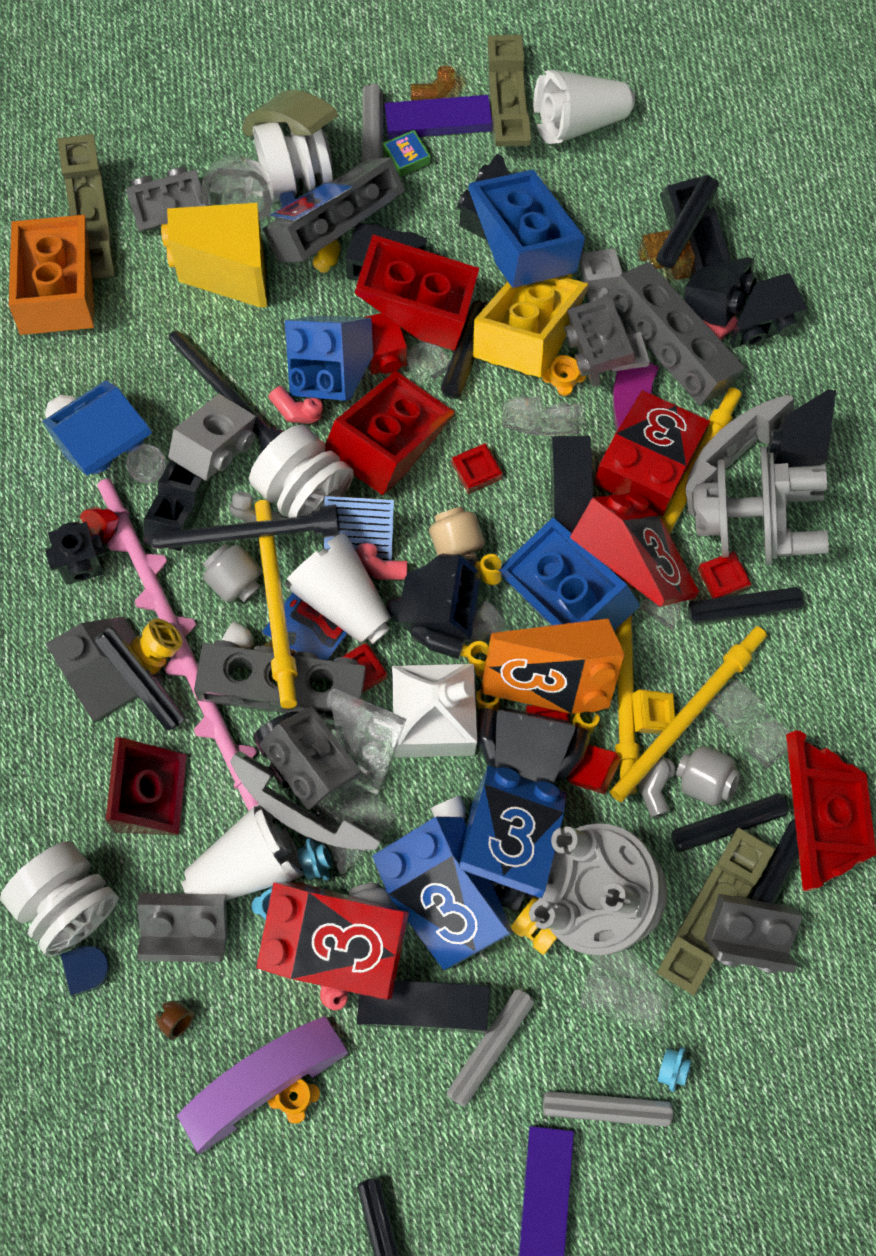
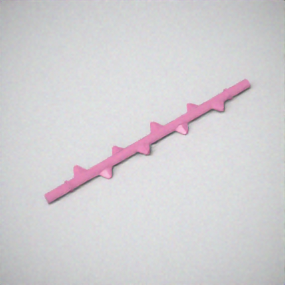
[97,478,259,811]

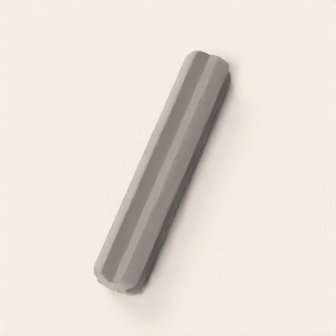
[362,83,383,161]
[447,989,534,1107]
[543,1091,673,1127]

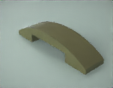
[487,35,531,146]
[242,90,339,136]
[57,134,115,281]
[656,828,775,996]

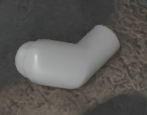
[229,492,283,523]
[638,758,675,819]

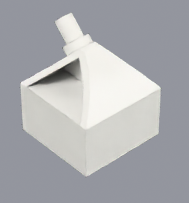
[392,664,477,758]

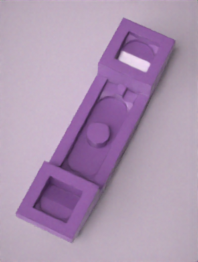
[177,1016,348,1155]

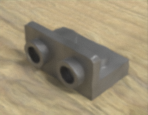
[126,167,207,233]
[564,296,635,387]
[260,706,361,810]
[137,893,228,962]
[704,894,803,974]

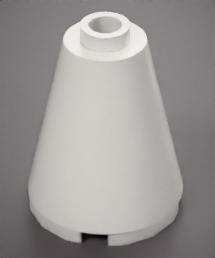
[533,70,635,144]
[284,533,391,644]
[182,804,304,900]

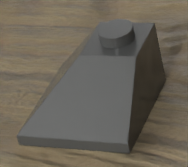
[46,616,164,723]

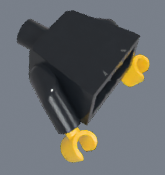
[387,553,502,671]
[476,690,600,784]

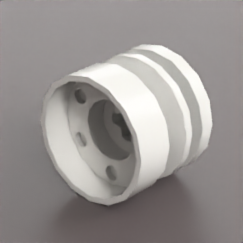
[253,122,333,203]
[249,424,354,518]
[0,841,119,957]

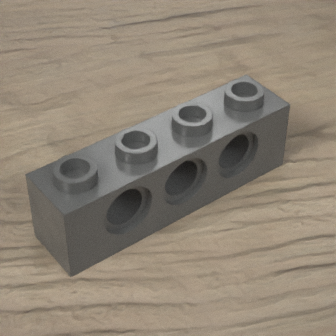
[262,157,405,262]
[606,262,745,406]
[194,640,365,723]

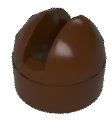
[156,1000,194,1040]

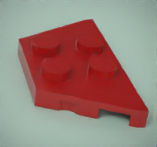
[786,730,876,891]

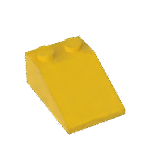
[473,276,588,378]

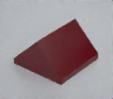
[105,737,187,835]

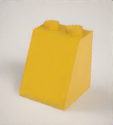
[161,203,267,308]

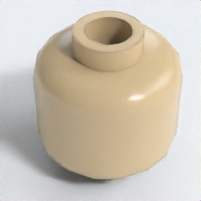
[429,507,485,560]

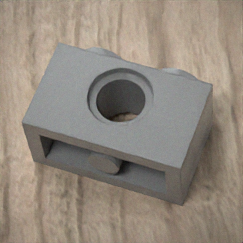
[168,394,256,481]

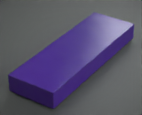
[385,95,492,139]
[518,1126,574,1256]

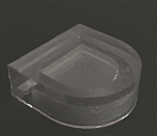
[408,342,450,387]

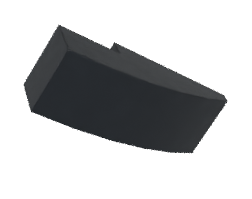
[659,177,730,276]
[550,436,593,534]
[144,460,213,551]
[357,981,490,1034]

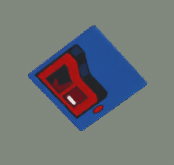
[270,183,353,221]
[262,593,347,660]

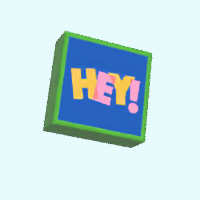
[383,130,430,177]

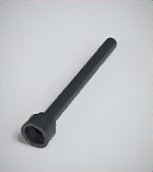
[169,330,284,452]
[149,504,340,549]

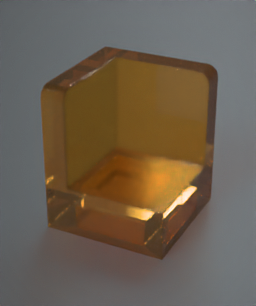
[638,230,695,280]

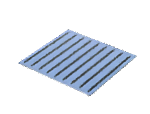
[324,496,394,561]

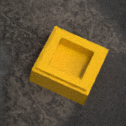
[632,689,675,734]

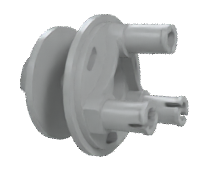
[693,447,828,565]
[529,823,667,955]

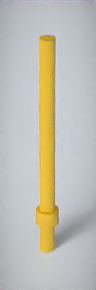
[661,388,742,535]
[255,500,298,709]
[615,573,640,795]
[610,627,767,802]

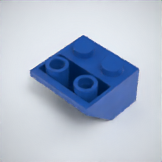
[285,315,373,401]
[42,380,152,476]

